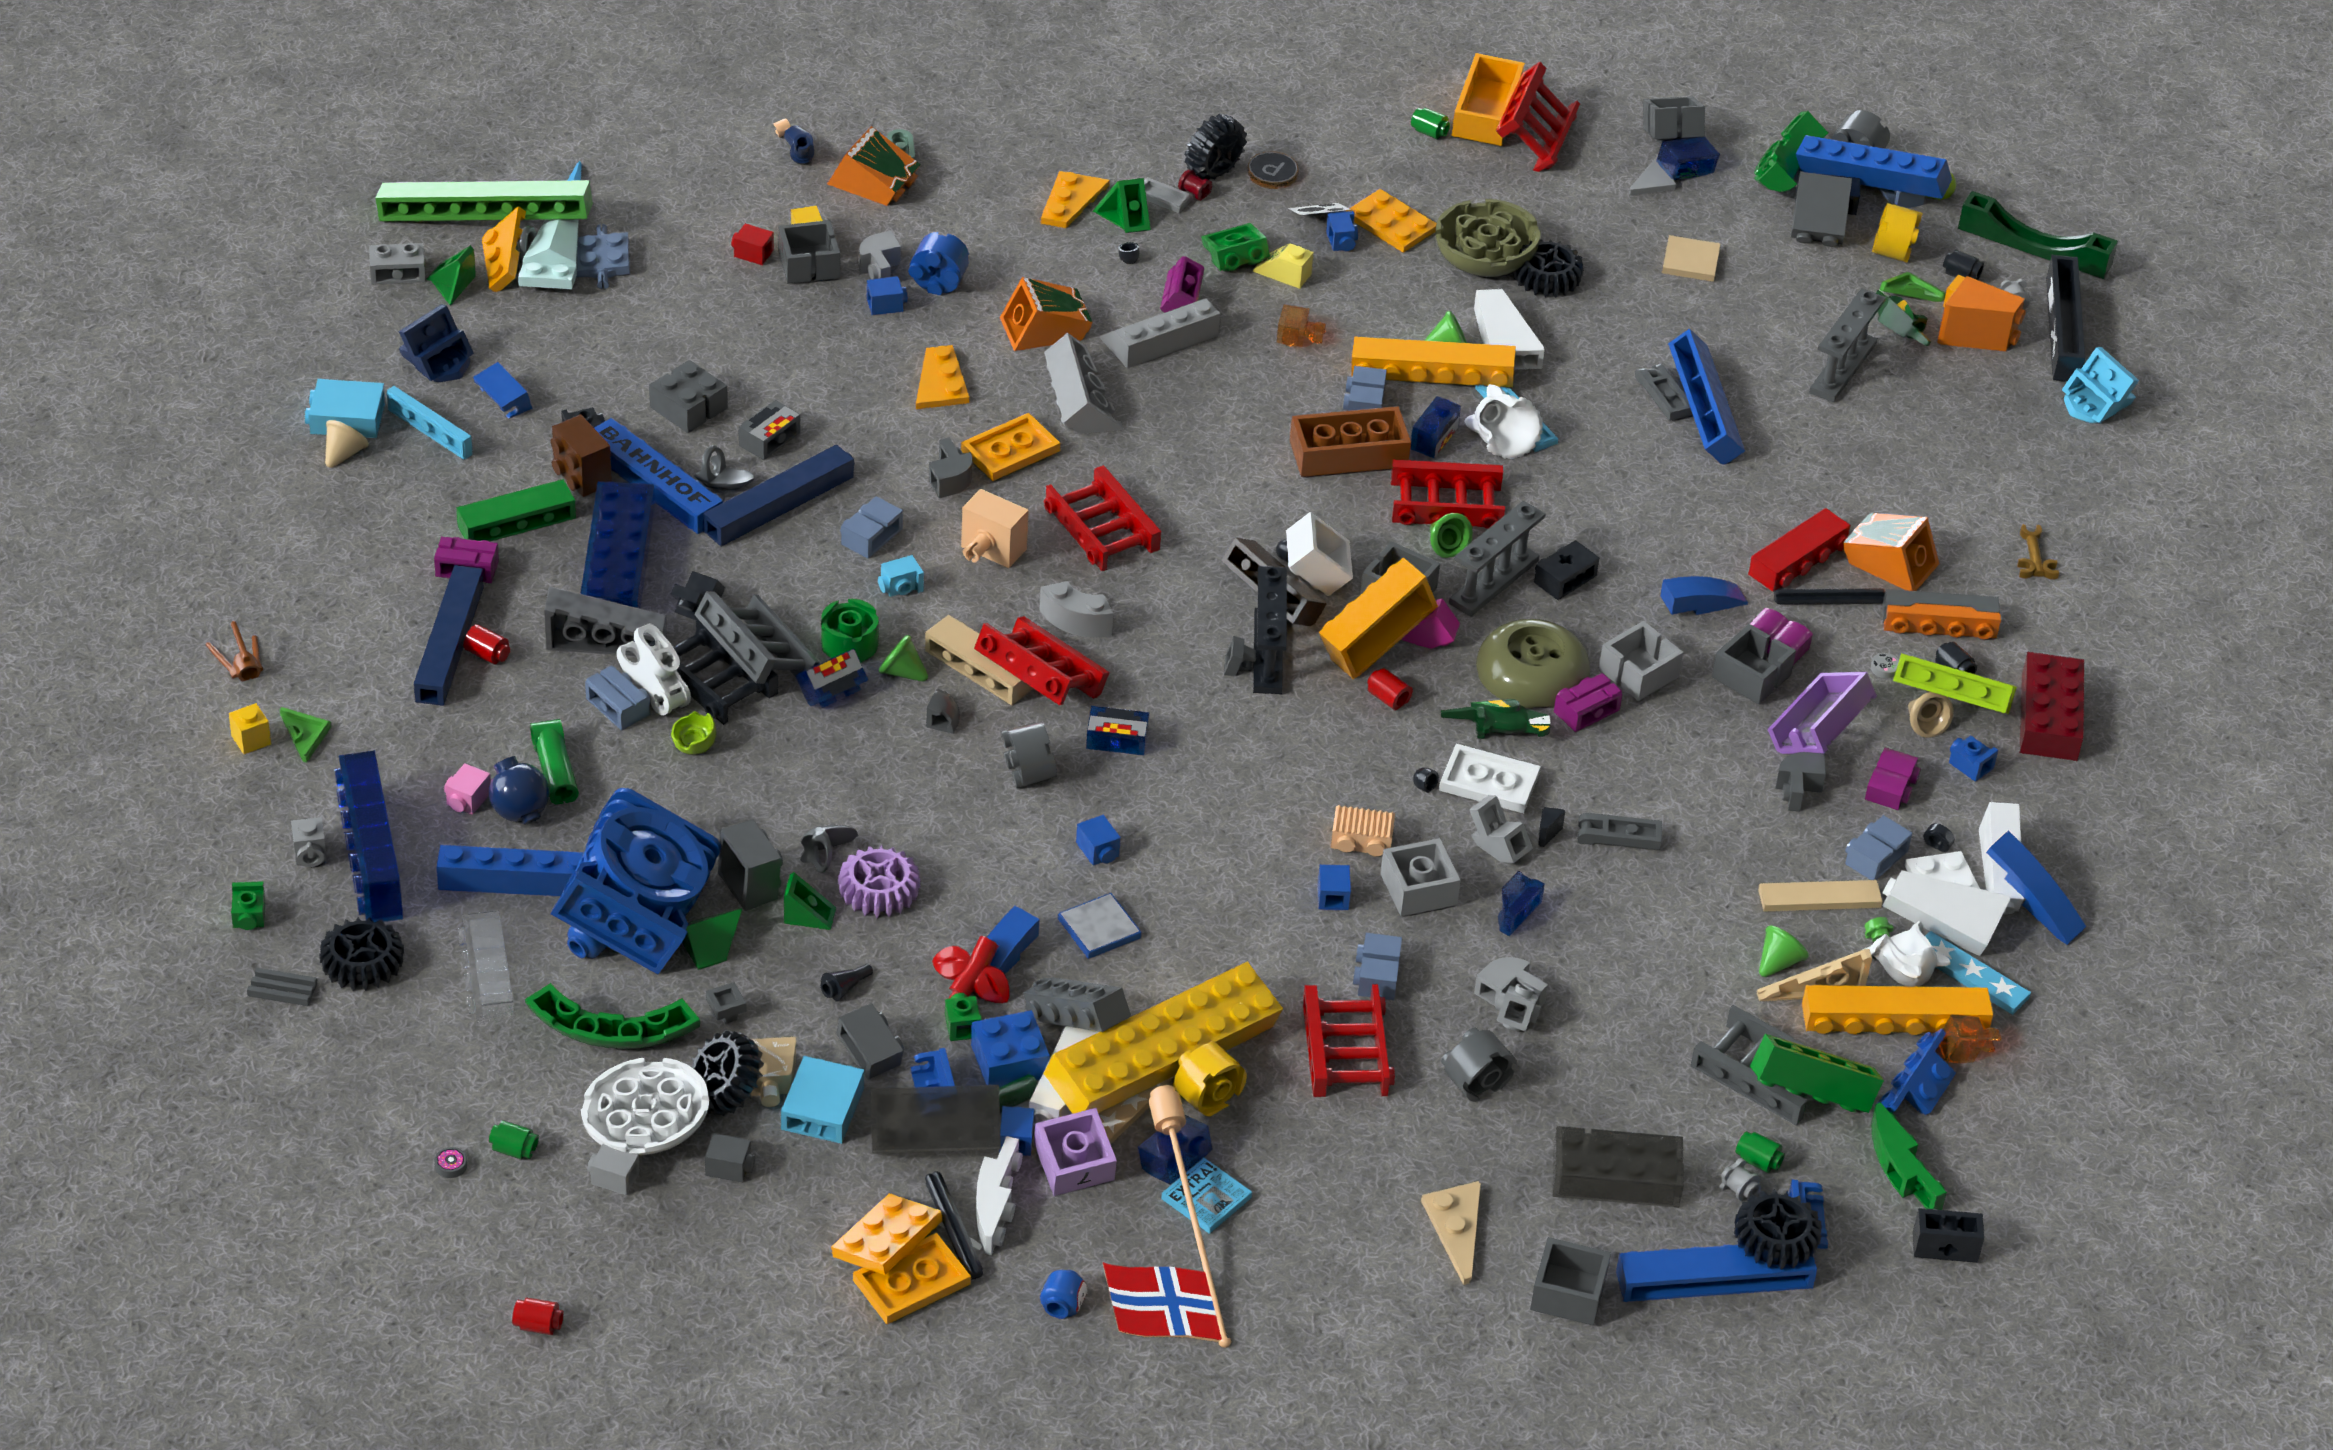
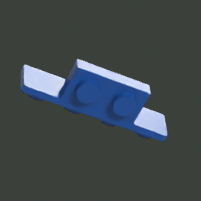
[1878,1029,1956,1115]

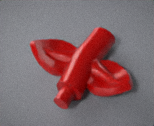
[932,936,1010,1003]

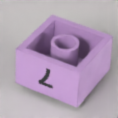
[1034,1108,1117,1196]

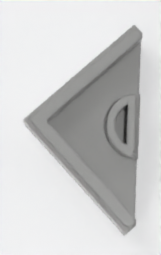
[1629,156,1676,196]

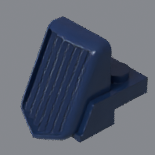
[398,304,474,382]

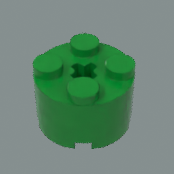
[821,599,879,664]

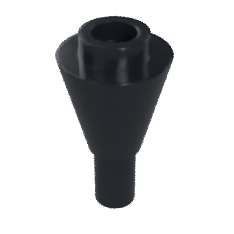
[820,964,873,1002]

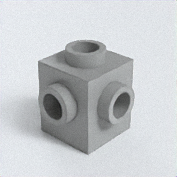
[1495,984,1542,1032]

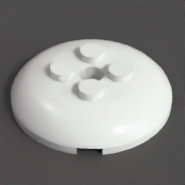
[581,1058,709,1155]

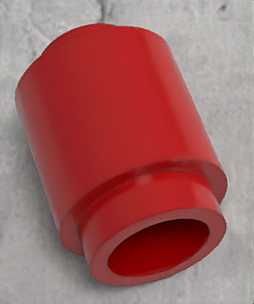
[512,1297,564,1335]

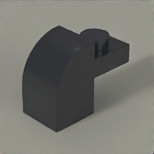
[671,571,725,620]

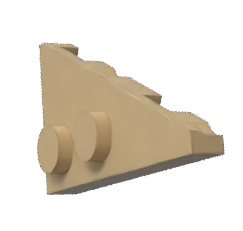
[1757,949,1872,1001]
[1421,1181,1481,1285]

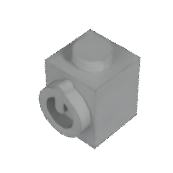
[291,817,327,867]

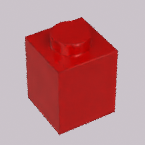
[731,223,774,266]

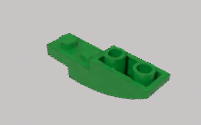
[1871,1102,1947,1210]

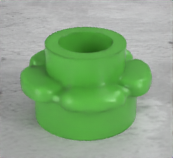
[1864,917,1894,942]

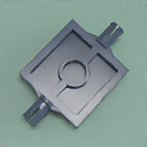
[576,224,630,289]

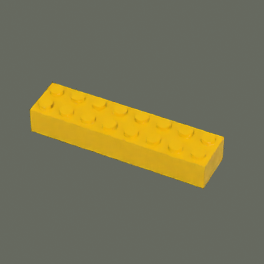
[1043,961,1283,1114]

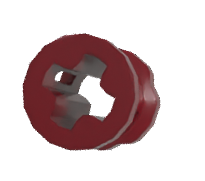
[1178,169,1212,201]

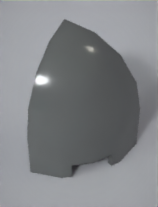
[926,689,960,734]

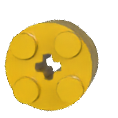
[1872,203,1923,263]
[1173,1041,1247,1117]

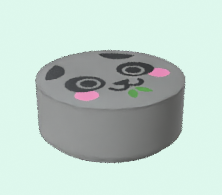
[1871,653,1899,679]

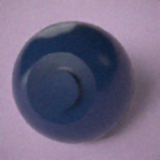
[489,756,549,825]

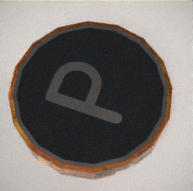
[1247,151,1299,189]

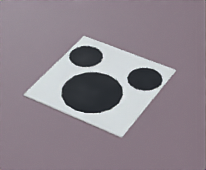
[1288,203,1351,215]

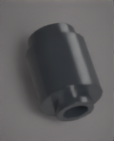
[1943,250,1984,280]
[1935,642,1977,674]

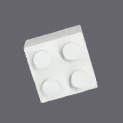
[1286,512,1353,596]

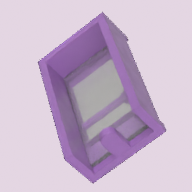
[1768,672,1877,754]

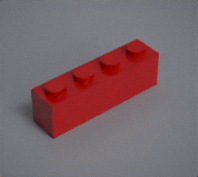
[1748,508,1851,592]

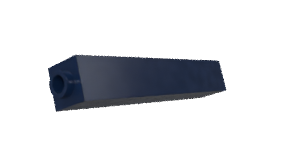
[703,444,855,547]
[414,565,484,706]

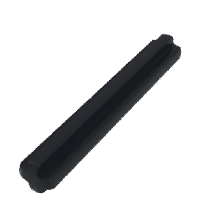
[1774,588,1885,604]
[925,1171,983,1280]

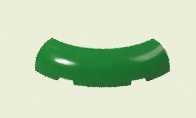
[1754,111,1828,192]
[525,983,700,1049]

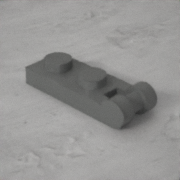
[1635,364,1693,421]
[1577,813,1662,850]

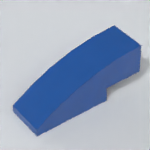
[1660,576,1748,615]
[987,905,1040,974]

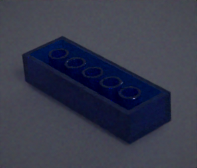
[580,481,655,609]
[334,750,403,922]

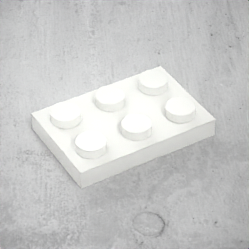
[1439,744,1541,814]
[1904,851,1980,889]

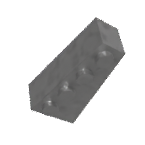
[544,586,666,656]

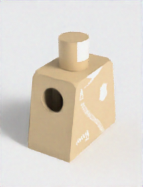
[751,1037,796,1107]

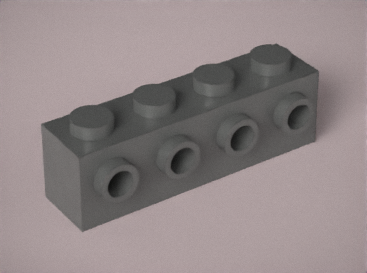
[1023,977,1131,1032]

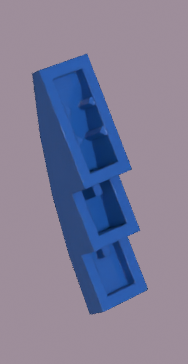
[1986,830,2086,945]

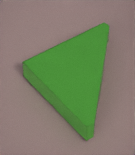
[1880,272,1946,302]
[280,707,332,763]

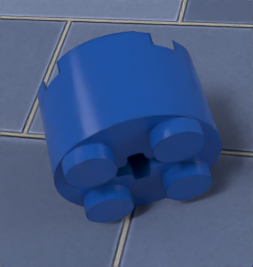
[908,232,969,295]

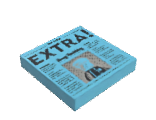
[1161,1158,1252,1234]

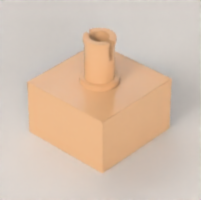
[961,489,1029,568]

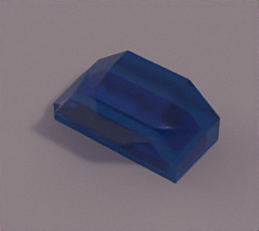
[1498,871,1545,937]

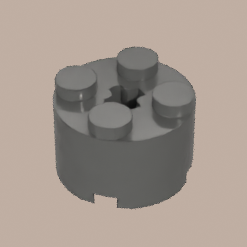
[1831,110,1890,149]
[1001,721,1057,789]
[1441,1027,1517,1102]

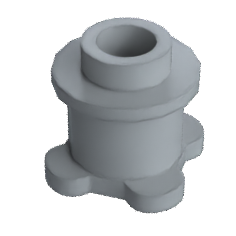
[2001,279,2030,310]
[1719,1158,1761,1201]

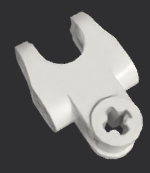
[617,623,691,716]

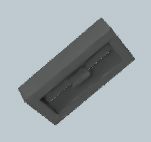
[247,967,317,1006]

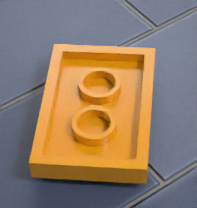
[1346,189,1437,253]
[961,413,1061,481]
[831,1193,943,1275]
[853,1233,971,1324]

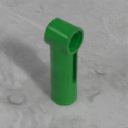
[530,719,579,805]

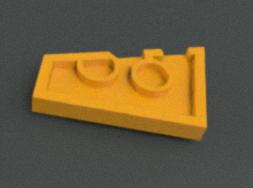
[1041,171,1110,228]
[482,206,526,292]
[916,345,969,409]

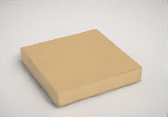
[1662,235,1720,282]

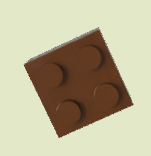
[551,414,612,497]

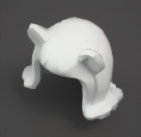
[1465,384,1543,459]
[1862,921,1950,987]

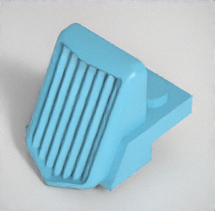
[2062,347,2139,423]

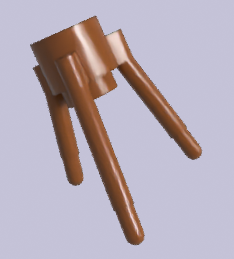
[206,621,263,681]

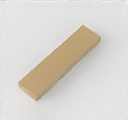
[1758,880,1883,911]

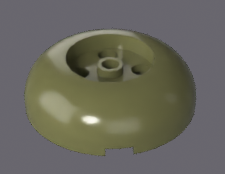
[1436,199,1541,277]
[1476,619,1591,709]

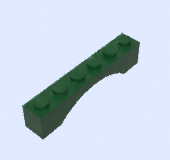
[1958,191,2118,279]

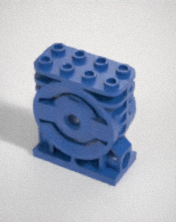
[551,788,721,975]

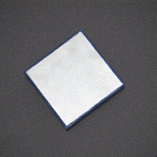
[1058,893,1142,959]

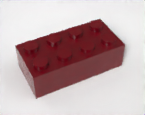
[2020,652,2084,761]

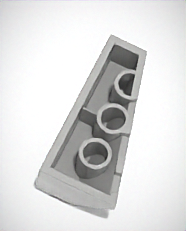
[1099,298,1220,368]
[1044,333,1124,434]

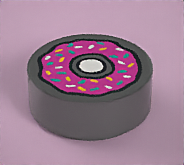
[434,1147,467,1178]

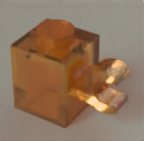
[1276,304,1326,347]
[1939,1014,2002,1063]

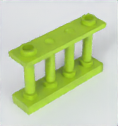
[1893,653,2017,714]

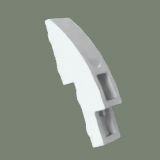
[976,1136,1023,1255]

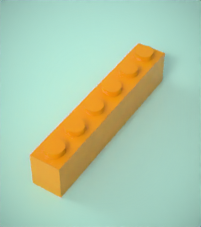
[1351,337,1516,387]
[1802,985,1993,1036]

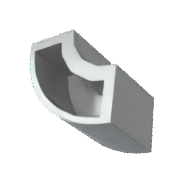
[1039,581,1113,638]

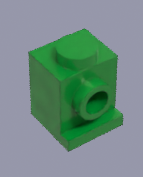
[231,881,266,930]
[944,993,982,1041]

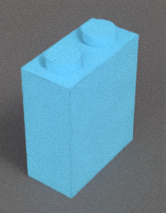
[305,379,385,438]
[781,1056,864,1144]

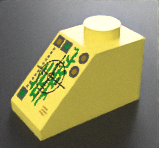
[1253,243,1314,289]

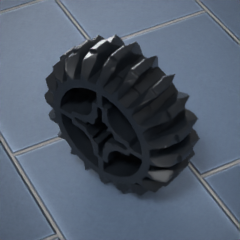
[1184,113,1247,180]
[1513,239,1584,298]
[319,916,404,991]
[691,1030,764,1116]
[1734,1189,1822,1270]

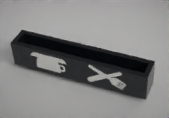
[2046,255,2085,381]

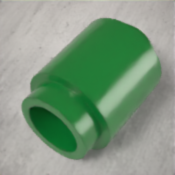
[1411,107,1450,140]
[489,1120,539,1160]
[1735,1131,1785,1173]

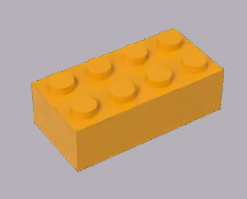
[1452,53,1525,146]
[1319,557,1438,679]

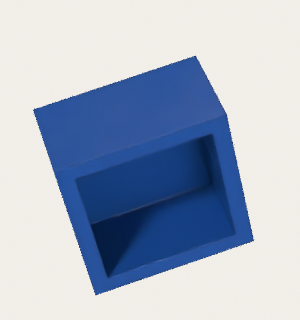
[971,1010,1050,1090]

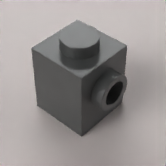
[705,1133,755,1183]

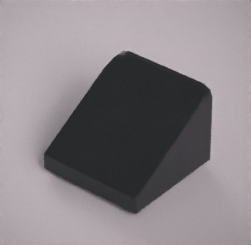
[1538,807,1565,847]

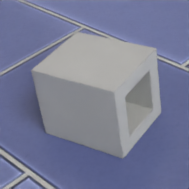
[587,1144,640,1195]

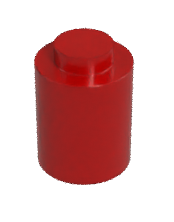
[463,624,510,665]
[1367,668,1413,711]

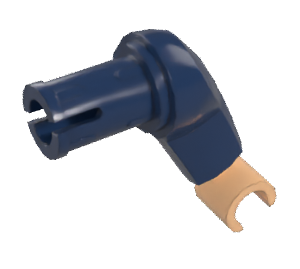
[773,119,814,164]

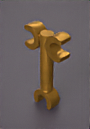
[2017,524,2059,580]

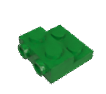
[1201,223,1270,272]

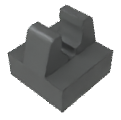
[1224,636,1256,676]
[706,982,747,1024]

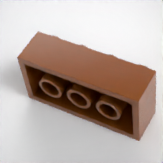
[1290,406,1411,477]

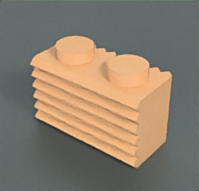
[1331,805,1395,856]

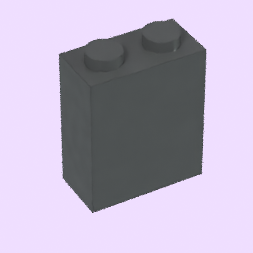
[1791,172,1852,247]

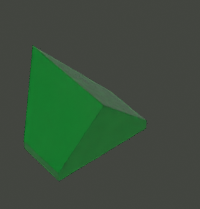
[1093,178,1151,233]
[426,245,476,306]
[784,872,836,930]
[682,908,742,970]

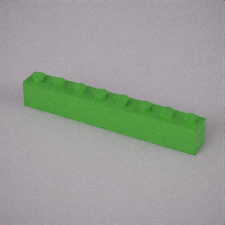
[375,180,593,221]

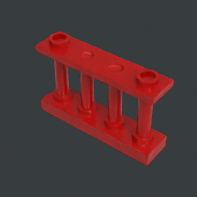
[1496,62,1580,172]
[1391,460,1505,529]
[1044,465,1161,571]
[974,616,1110,705]
[1303,984,1395,1097]

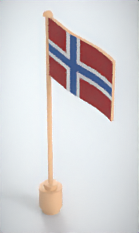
[1103,1085,1231,1348]

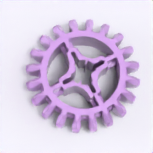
[838,845,920,918]

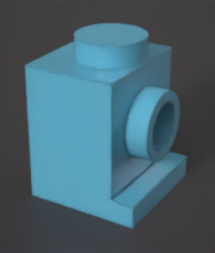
[878,555,924,597]

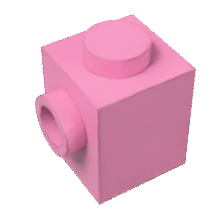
[444,763,491,815]

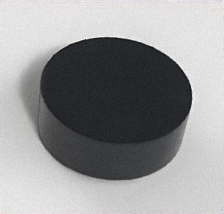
[1923,823,1955,852]

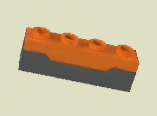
[1882,589,2001,639]

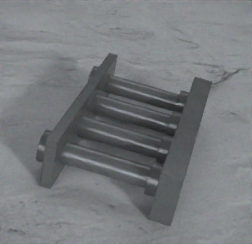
[1809,288,1886,403]
[1449,501,1546,617]
[694,591,820,685]
[1691,1005,1811,1126]

